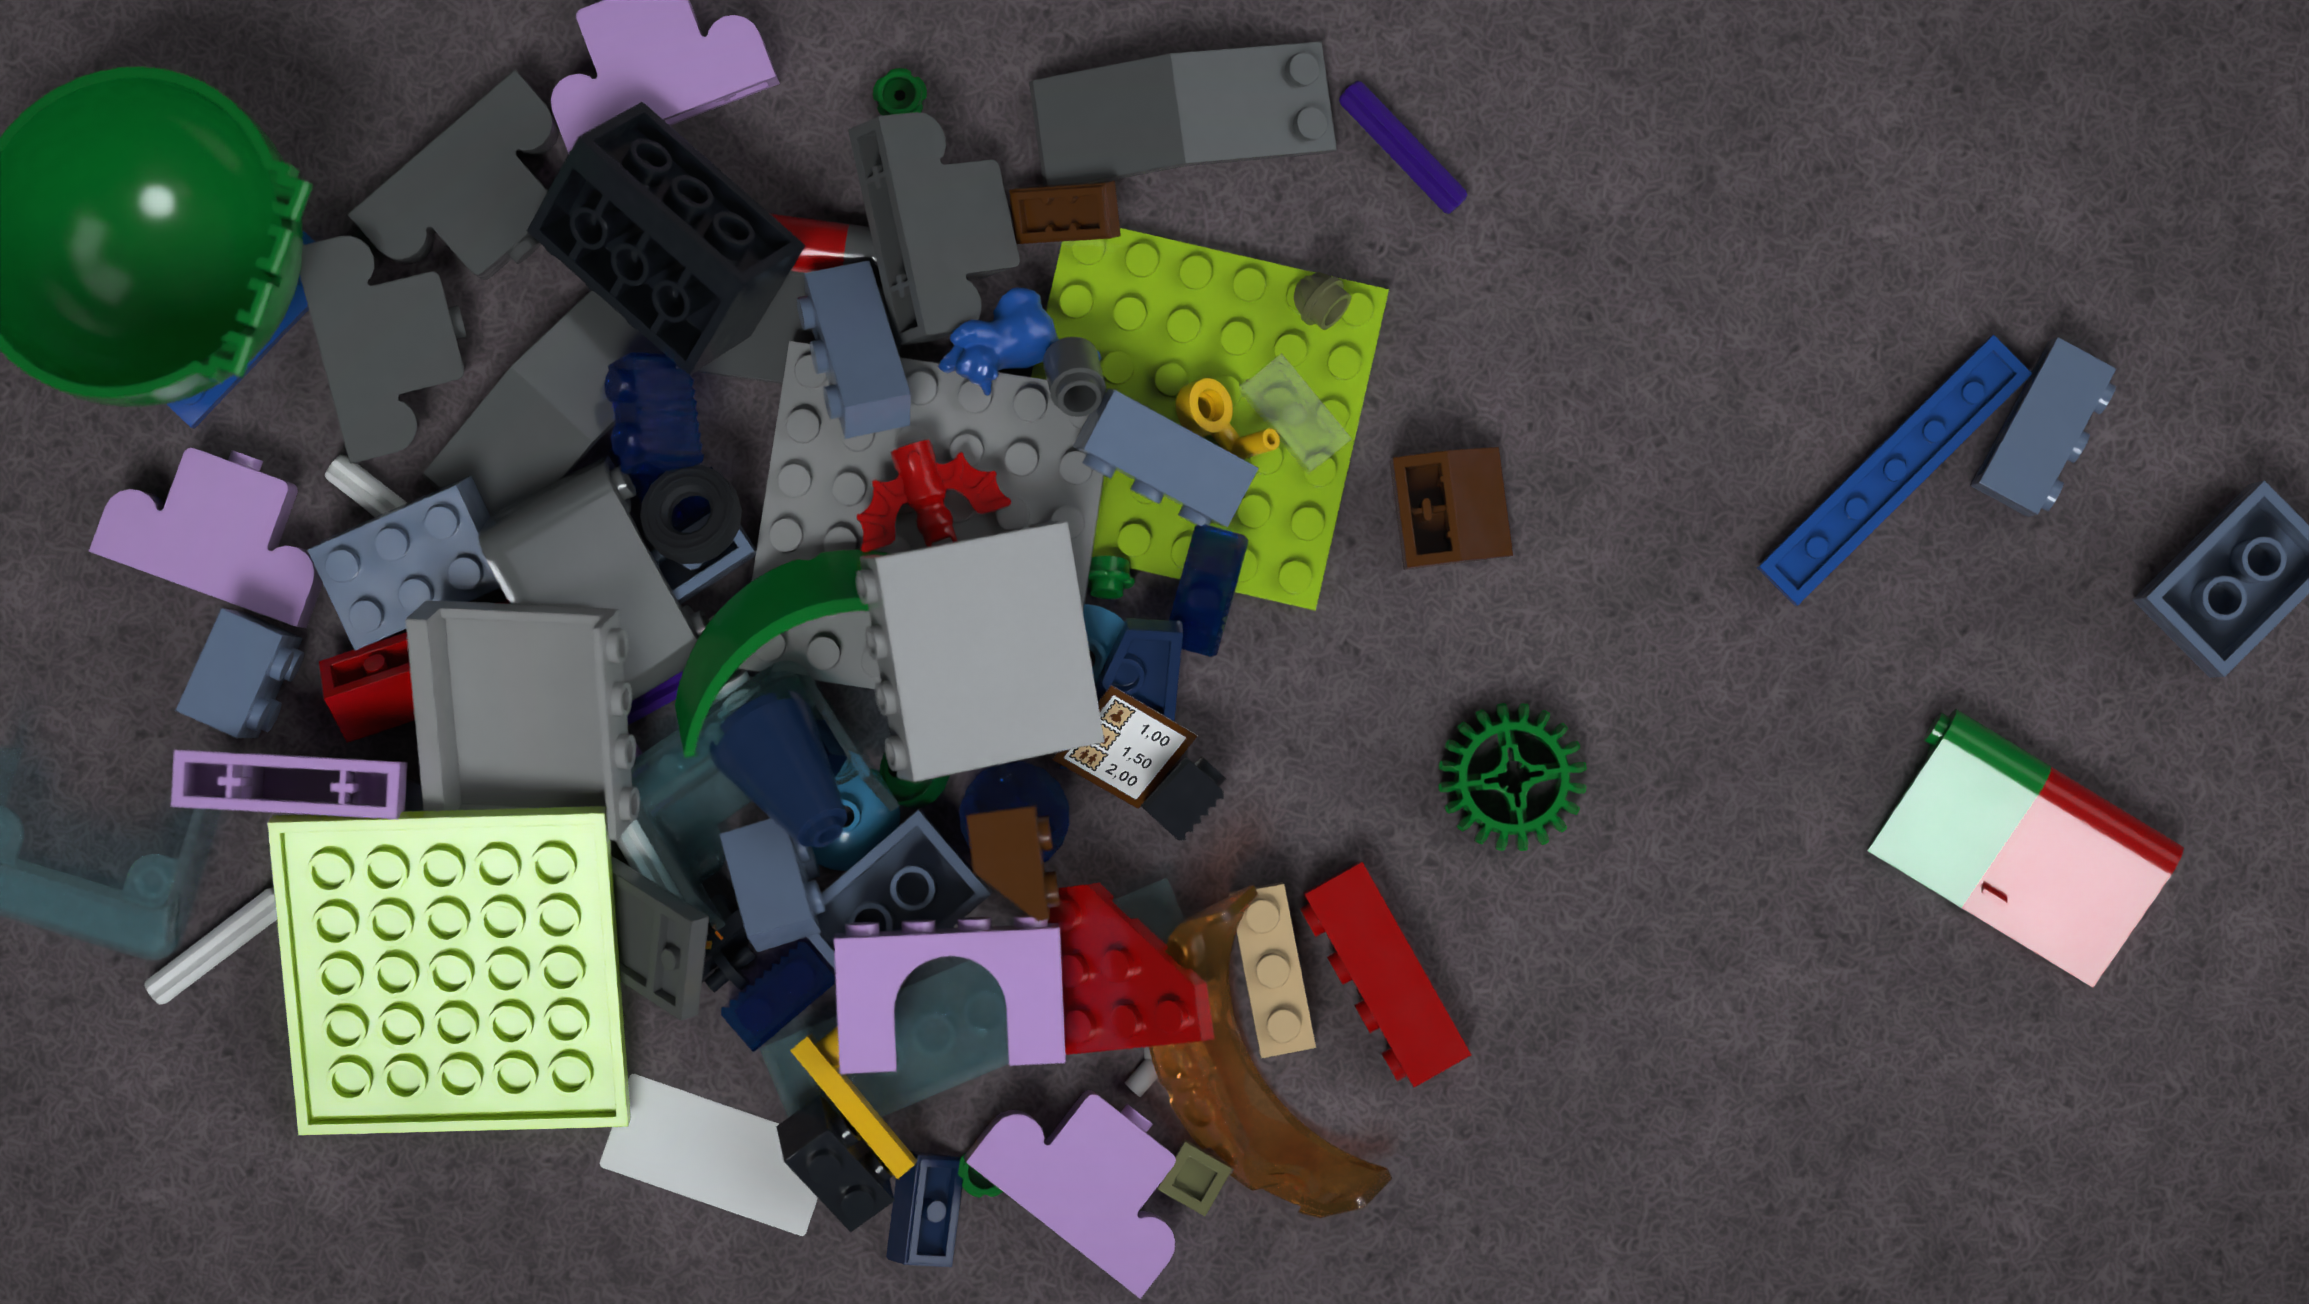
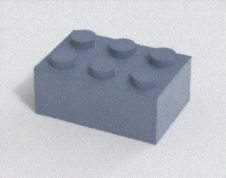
[308,476,501,650]
[2132,480,2309,678]
[807,809,993,969]

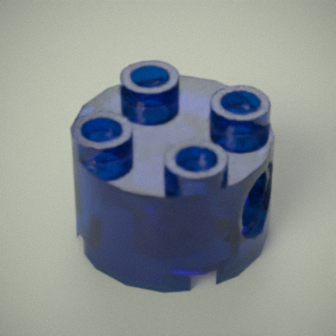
[959,761,1071,862]

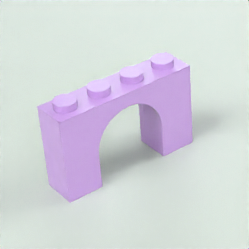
[834,914,1065,1074]

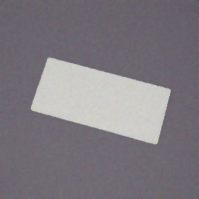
[600,1074,818,1236]

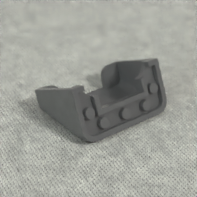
[478,455,710,701]

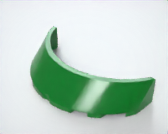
[675,550,892,759]

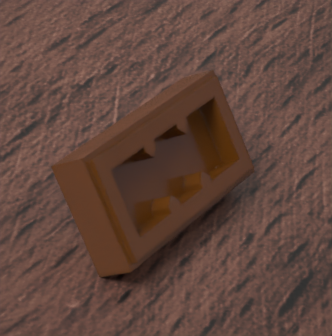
[1009,181,1121,244]

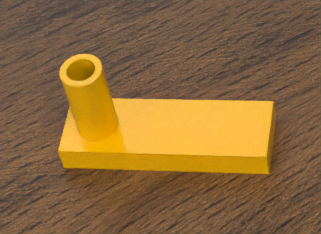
[790,1025,917,1179]

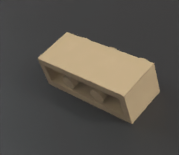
[1229,882,1316,1058]

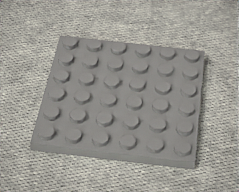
[738,341,1117,689]

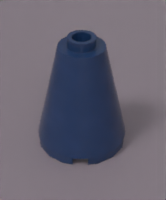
[709,691,847,848]

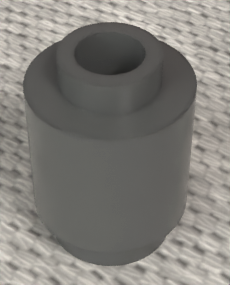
[1043,337,1106,417]

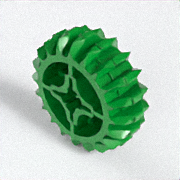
[1438,703,1587,851]

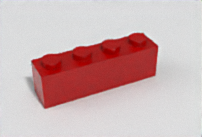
[319,599,510,743]
[1300,861,1472,1088]

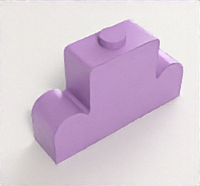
[551,0,780,154]
[89,448,323,628]
[171,750,408,819]
[963,1090,1176,1299]

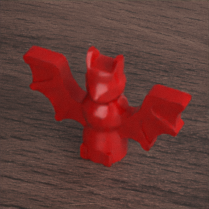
[856,439,1012,553]

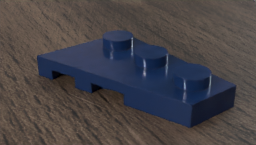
[1060,618,1183,775]

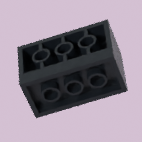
[527,101,806,376]

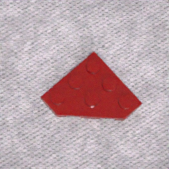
[1047,883,1214,1055]

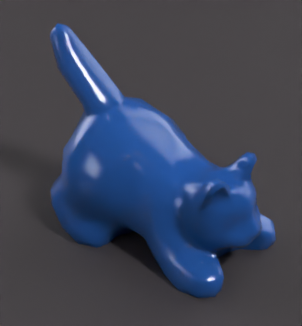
[938,287,1101,396]

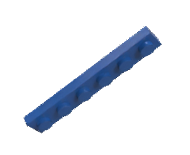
[1756,335,2032,606]

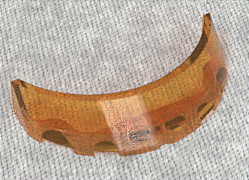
[1149,884,1392,1218]

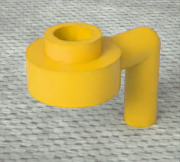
[1176,378,1280,459]

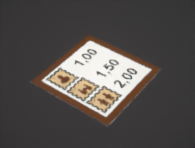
[1052,685,1198,808]

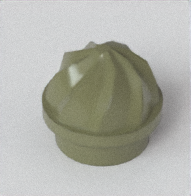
[1293,272,1351,330]

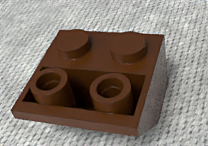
[1389,447,1513,570]
[967,805,1060,921]

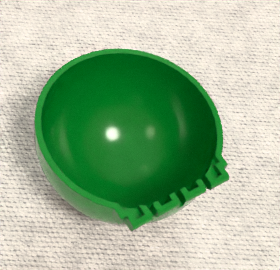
[0,67,313,407]

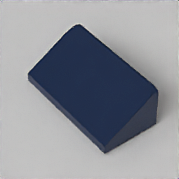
[886,1151,963,1267]

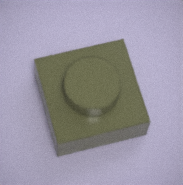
[1157,1139,1233,1216]

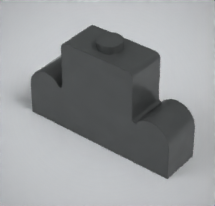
[348,70,559,280]
[848,112,1020,346]
[300,236,467,464]

